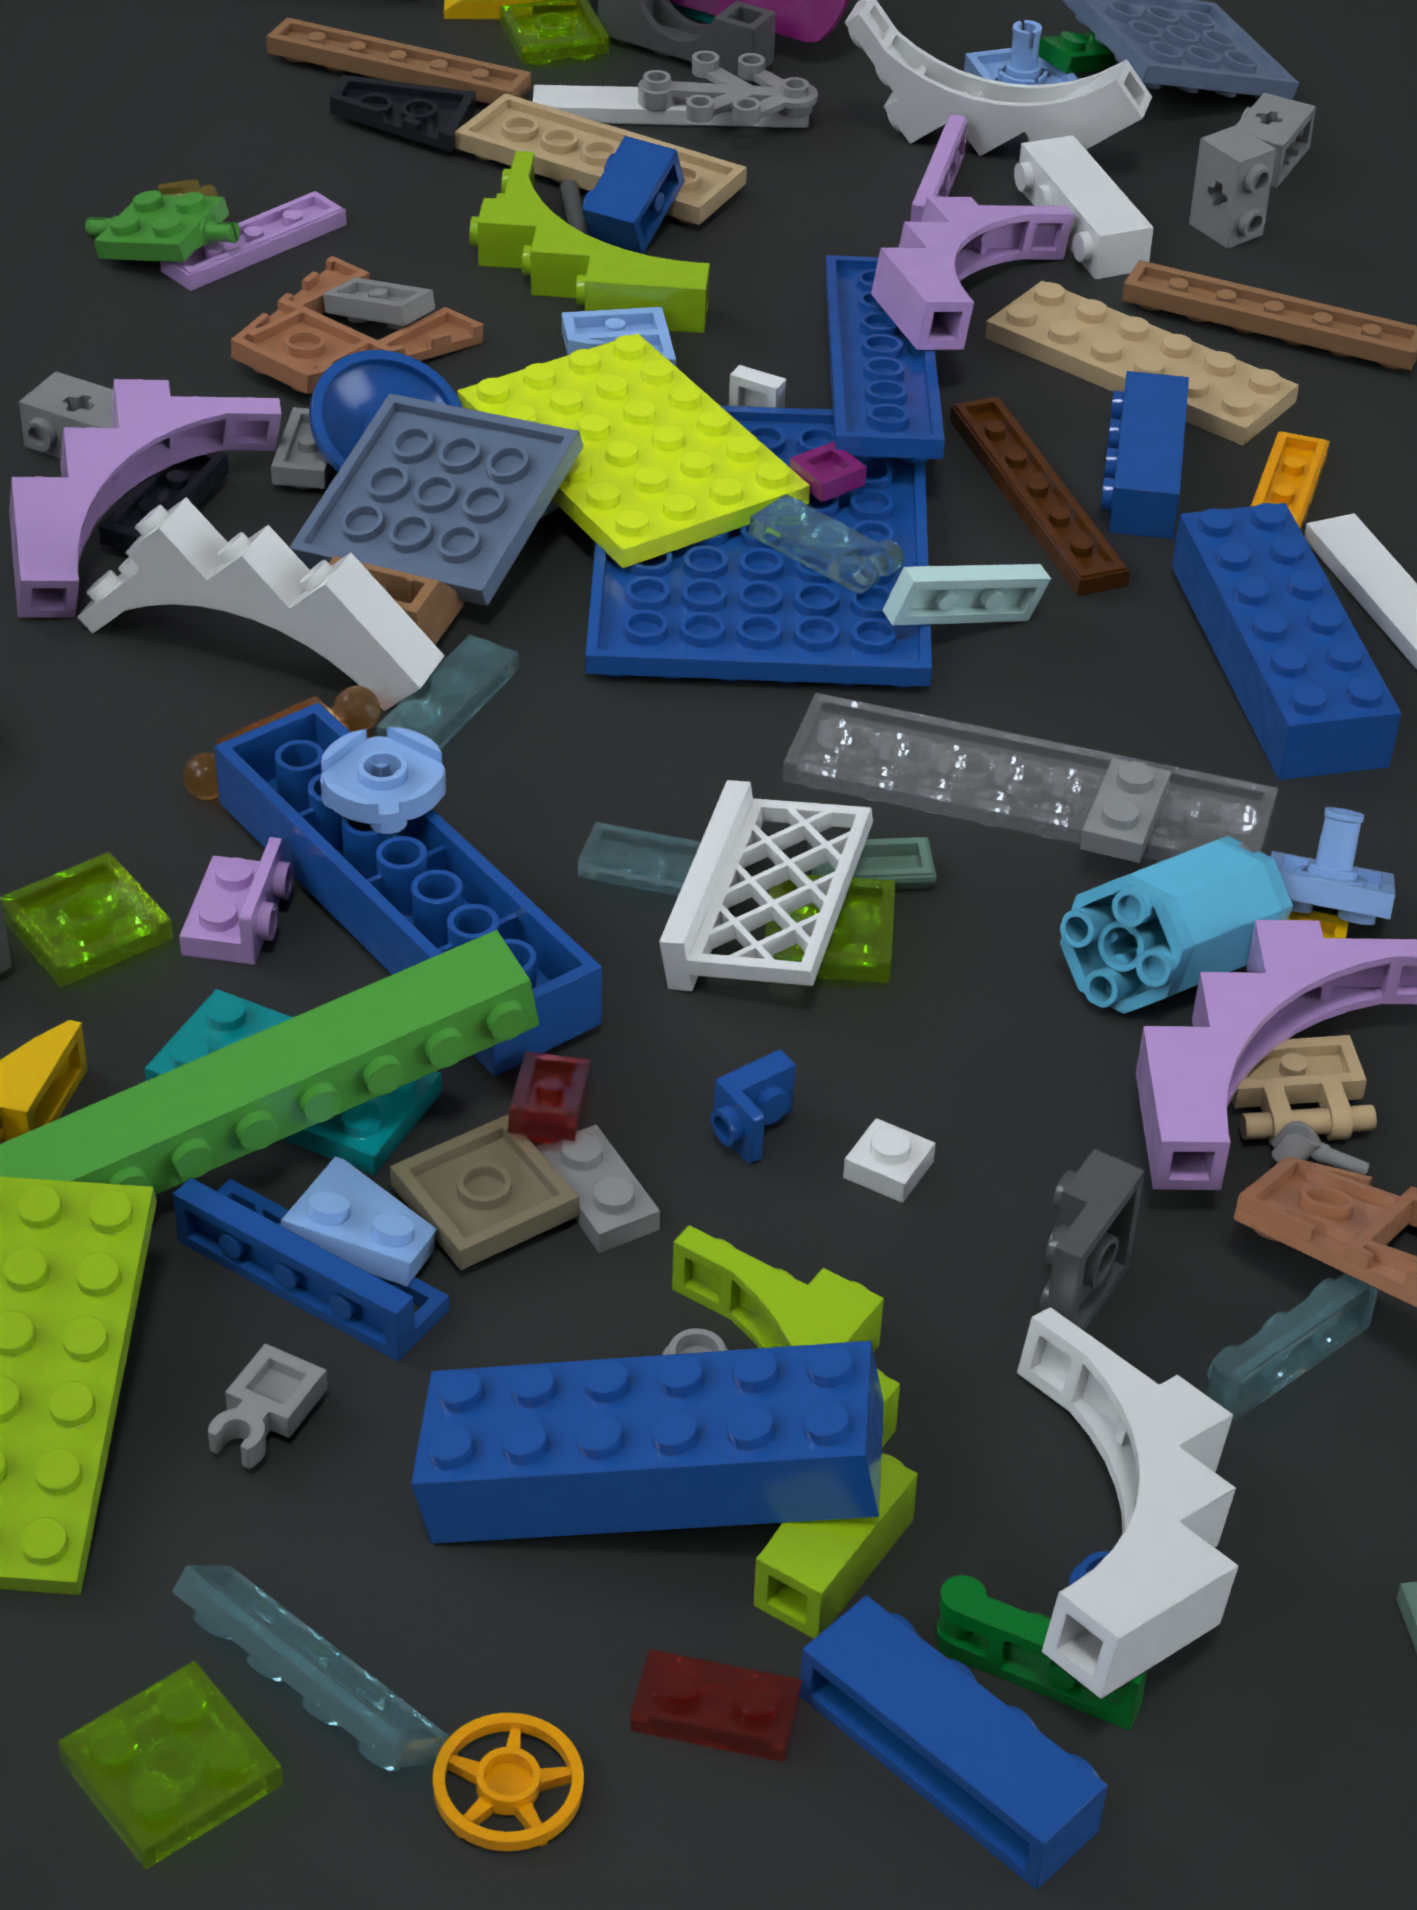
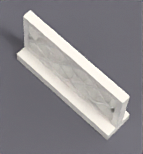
[659,780,873,991]

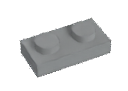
[323,277,435,329]
[271,407,333,490]
[1080,758,1171,863]
[536,1124,660,1253]

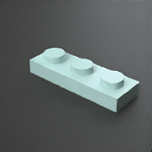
[882,564,1051,626]

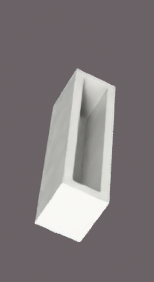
[1014,135,1154,279]

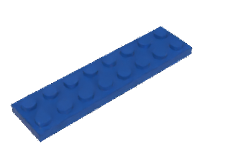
[825,255,945,463]

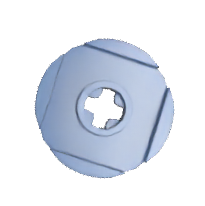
[320,727,446,834]

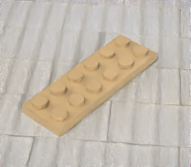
[455,93,747,225]
[985,281,1299,446]

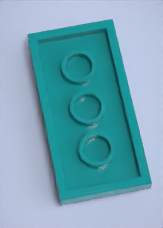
[144,989,442,1176]

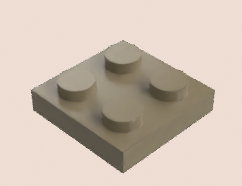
[390,1115,579,1270]

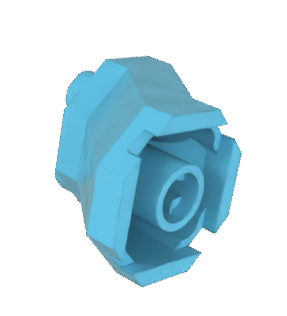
[1060,836,1293,1014]

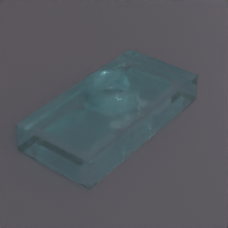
[578,822,701,896]

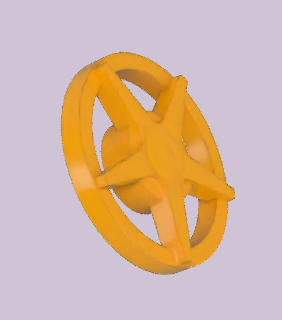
[433,1713,584,1851]

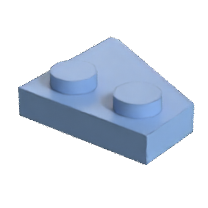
[280,1157,437,1286]

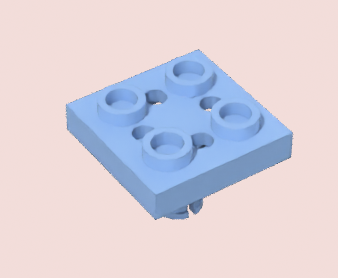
[964,20,1078,85]
[1271,807,1395,925]

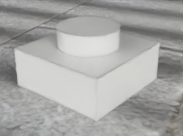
[729,365,786,408]
[843,1118,936,1203]

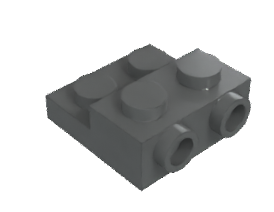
[1039,1149,1145,1331]

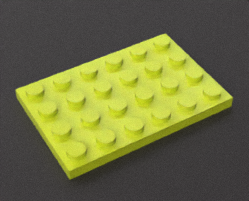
[457,333,810,568]

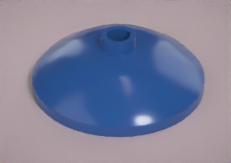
[309,350,463,472]

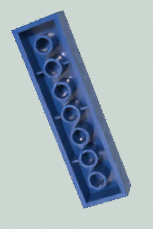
[214,702,602,1077]

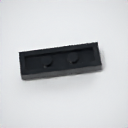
[98,452,229,552]

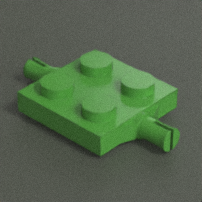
[85,190,240,262]

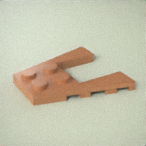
[231,256,484,394]
[1234,1156,1417,1307]

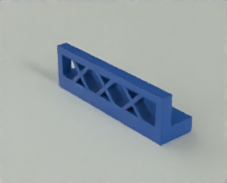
[173,1178,450,1362]

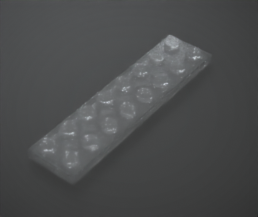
[783,693,1278,862]

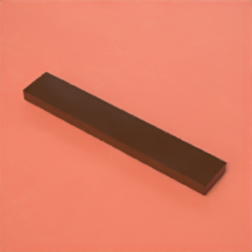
[950,396,1130,596]

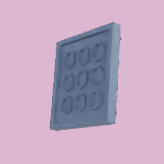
[1062,0,1299,100]
[289,393,584,606]

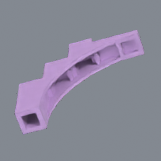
[871,197,1074,350]
[9,379,282,618]
[1136,920,1417,1190]

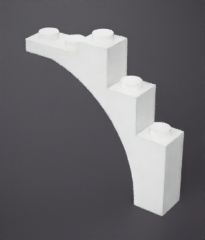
[845,0,1152,156]
[77,497,445,711]
[1017,1307,1239,1699]

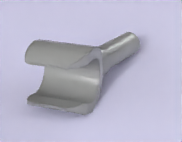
[1271,1121,1369,1175]

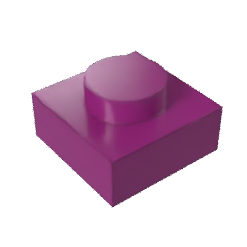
[790,441,866,502]

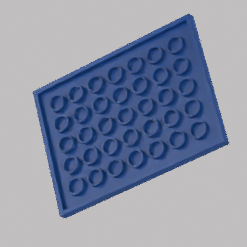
[585,405,932,688]

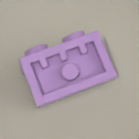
[179,837,294,965]

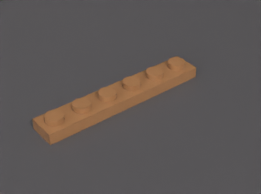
[266,17,531,105]
[1122,260,1417,370]

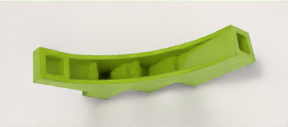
[469,151,710,333]
[672,1225,918,1639]

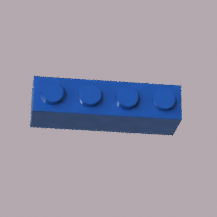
[1100,371,1189,539]
[799,1595,1108,1891]

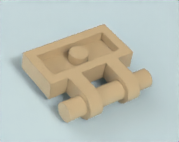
[1232,1035,1377,1145]

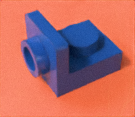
[710,1049,796,1165]

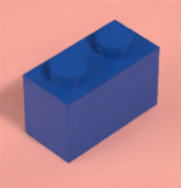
[582,136,685,254]

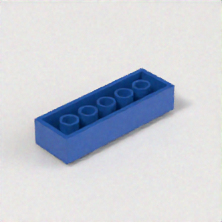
[1172,503,1402,780]
[411,1341,884,1544]

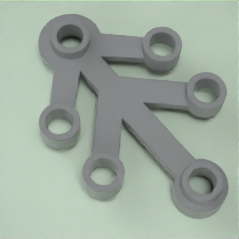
[638,51,818,125]

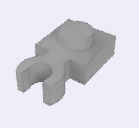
[208,1344,328,1469]

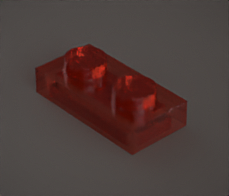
[507,1052,591,1143]
[631,1649,802,1763]

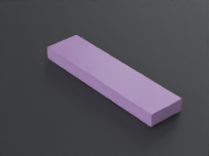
[911,114,968,222]
[160,191,347,291]

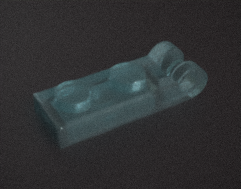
[749,494,904,594]

